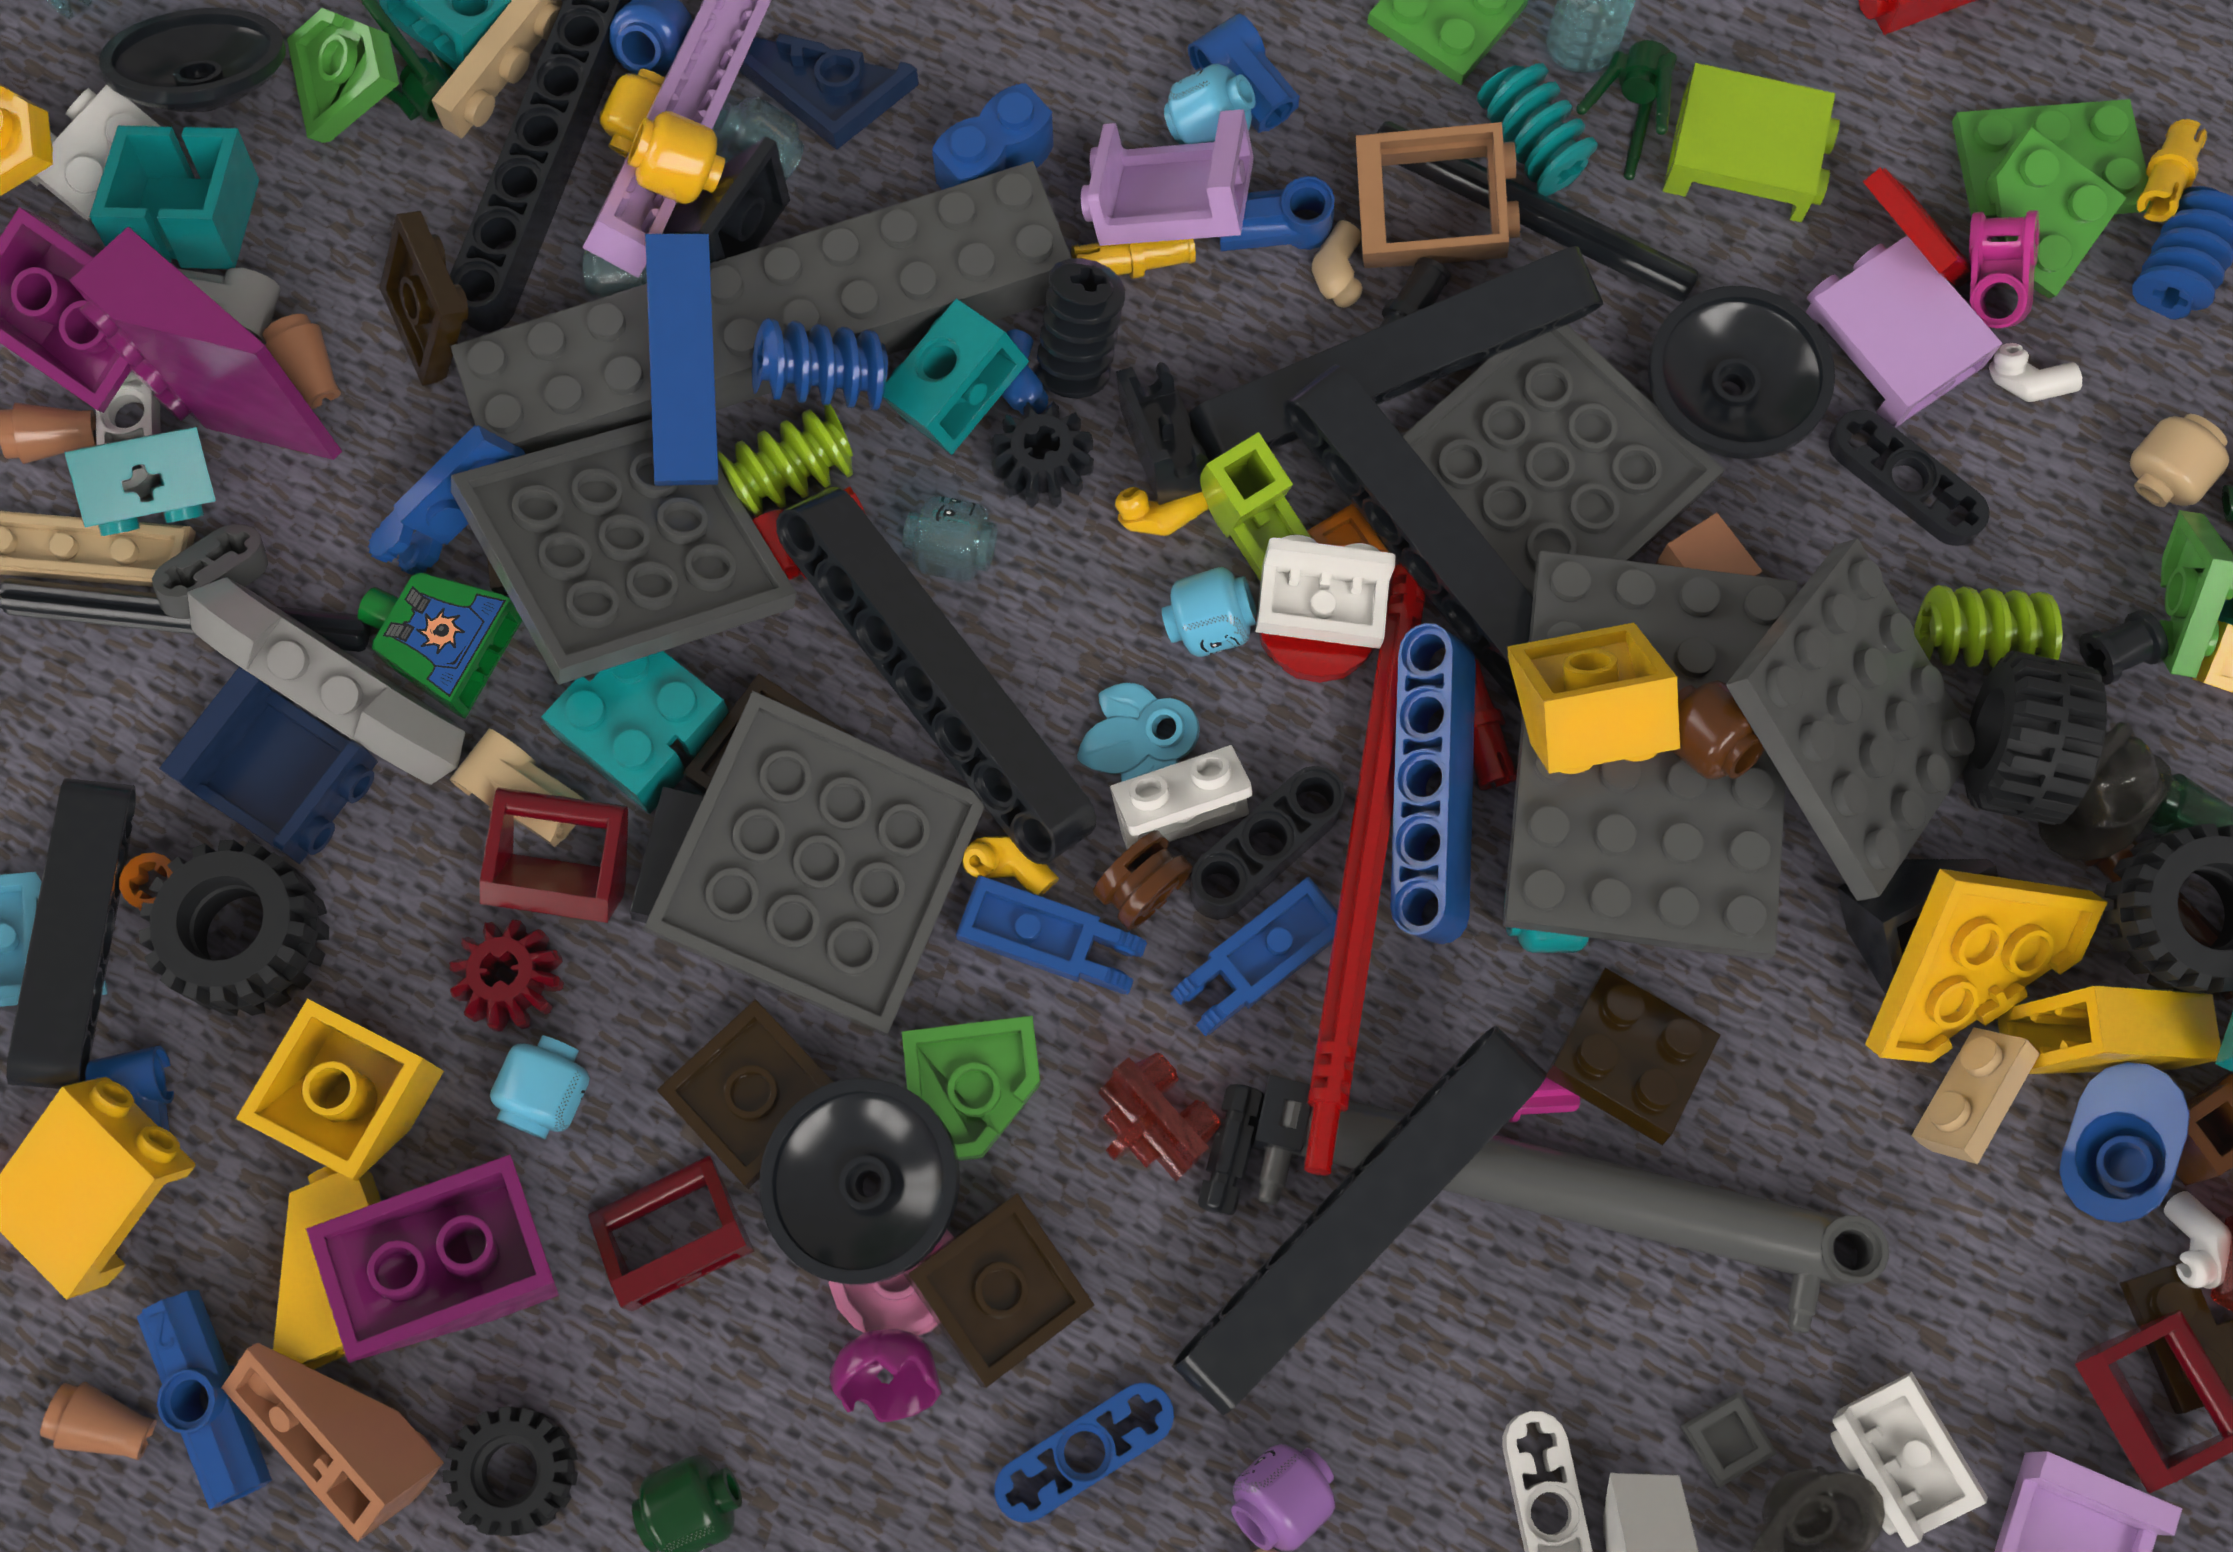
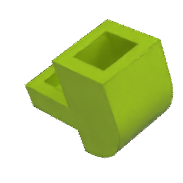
[1200,432,1311,582]

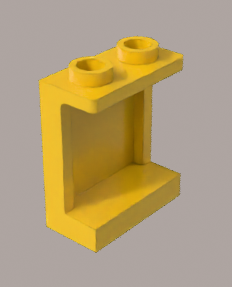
[0,1077,196,1300]

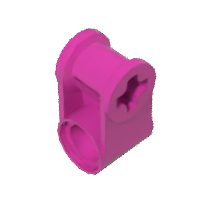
[1969,210,2040,329]

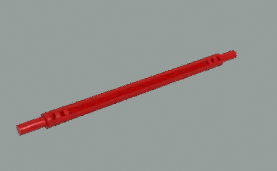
[1304,562,1426,1176]

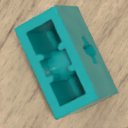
[64,427,216,536]

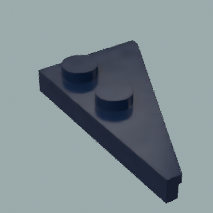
[739,33,919,150]

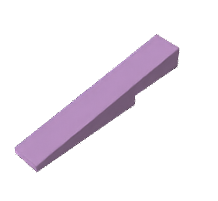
[582,0,771,278]

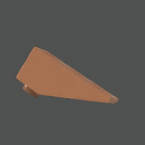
[221,1342,444,1542]

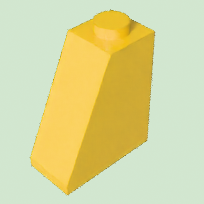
[1997,986,2221,1074]
[273,1166,381,1370]

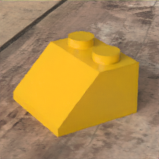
[1507,623,1680,774]
[236,998,444,1181]

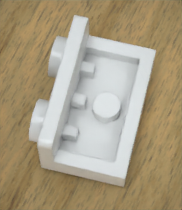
[29,84,161,221]
[1255,535,1396,649]
[1110,745,1253,849]
[1831,1372,1988,1548]

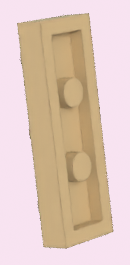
[432,0,563,139]

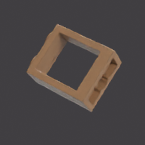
[1356,122,1520,268]

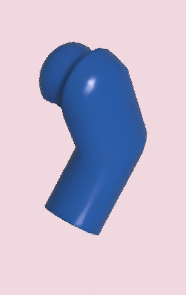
[1002,329,1049,416]

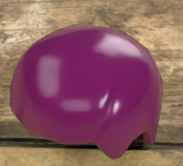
[829,1329,942,1422]

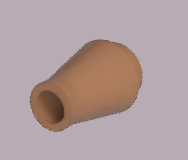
[262,314,341,409]
[0,403,96,464]
[40,1381,156,1460]

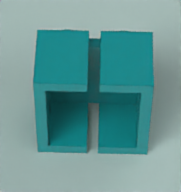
[89,126,259,269]
[541,651,730,814]

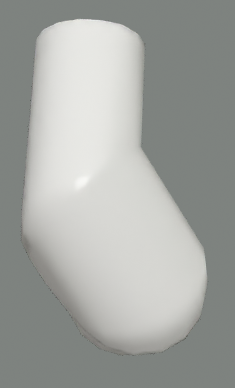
[1989,343,2082,402]
[2164,1191,2231,1289]

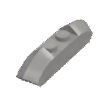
[187,577,465,785]

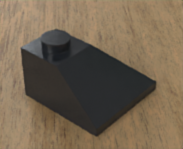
[662,136,790,263]
[1837,859,1998,995]

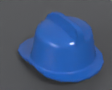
[2059,1062,2190,1223]

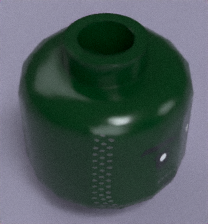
[632,1455,742,1552]

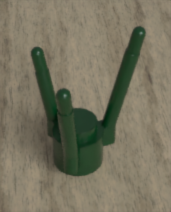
[361,0,454,122]
[1576,40,1677,180]

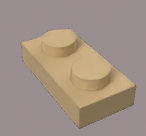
[1911,1027,2040,1164]

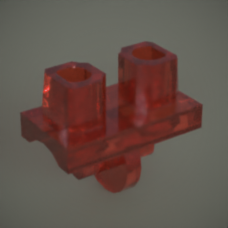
[1098,1052,1221,1182]

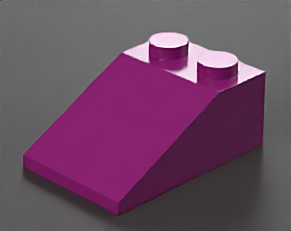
[0,207,131,413]
[306,1154,559,1363]

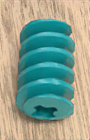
[1476,63,1598,197]

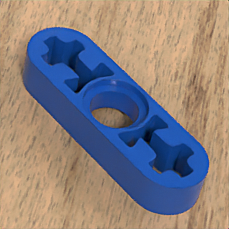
[994,1383,1174,1522]

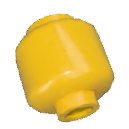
[599,68,665,158]
[628,111,725,204]

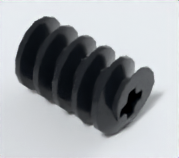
[1035,258,1125,399]

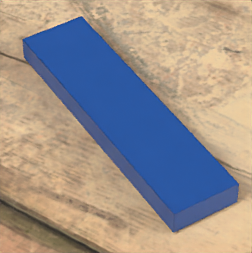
[645,234,718,486]

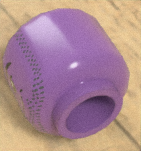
[1231,1444,1335,1551]

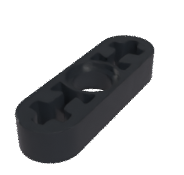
[1829,409,1990,546]

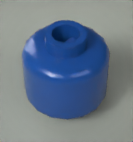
[609,0,693,77]

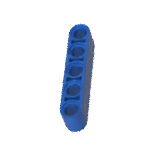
[1390,623,1476,945]

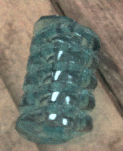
[1546,0,1636,73]

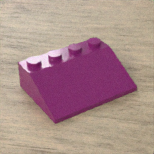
[69,227,343,460]

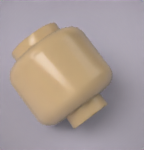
[2130,414,2229,507]

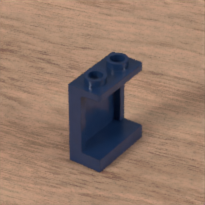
[159,666,378,864]

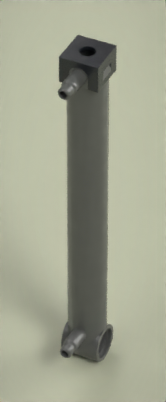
[1252,1075,1889,1334]

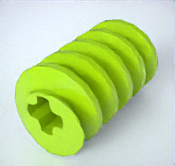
[717,404,853,517]
[1914,585,2063,668]

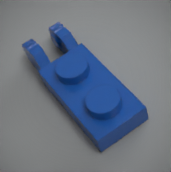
[368,425,526,575]
[956,875,1147,995]
[1170,876,1338,1036]

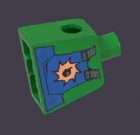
[358,573,522,719]

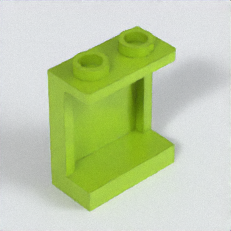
[1662,62,1840,222]

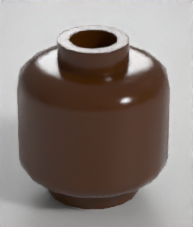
[1671,680,1765,780]

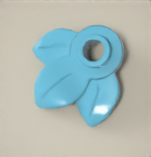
[1077,683,1200,782]

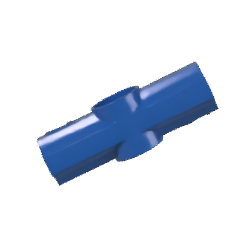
[137,1290,272,1509]

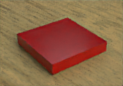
[1863,167,1971,288]

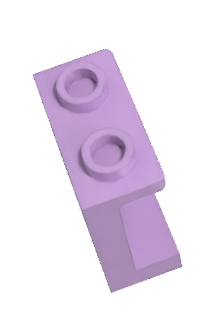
[1081,109,1254,246]
[1805,236,2002,428]
[1994,1451,2182,1552]

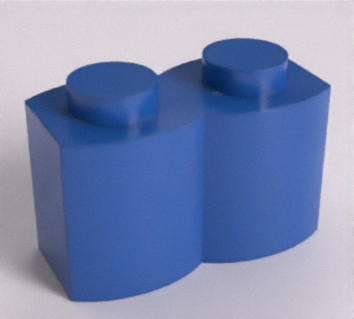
[932,83,1053,190]

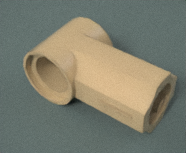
[450,729,584,847]

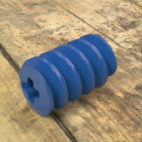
[2132,186,2233,320]
[752,318,888,411]

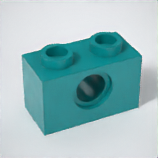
[883,298,1029,455]

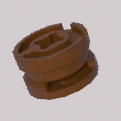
[1093,830,1193,931]

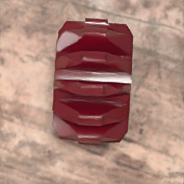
[449,919,564,1032]

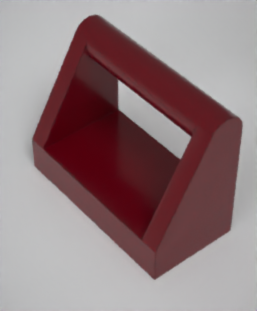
[480,787,628,923]
[588,1154,754,1312]
[2075,1310,2233,1494]

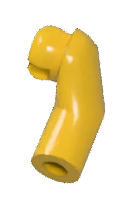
[1115,487,1209,536]

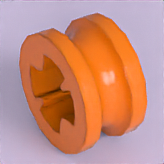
[119,852,173,911]

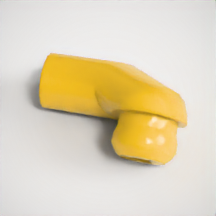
[962,836,1059,896]

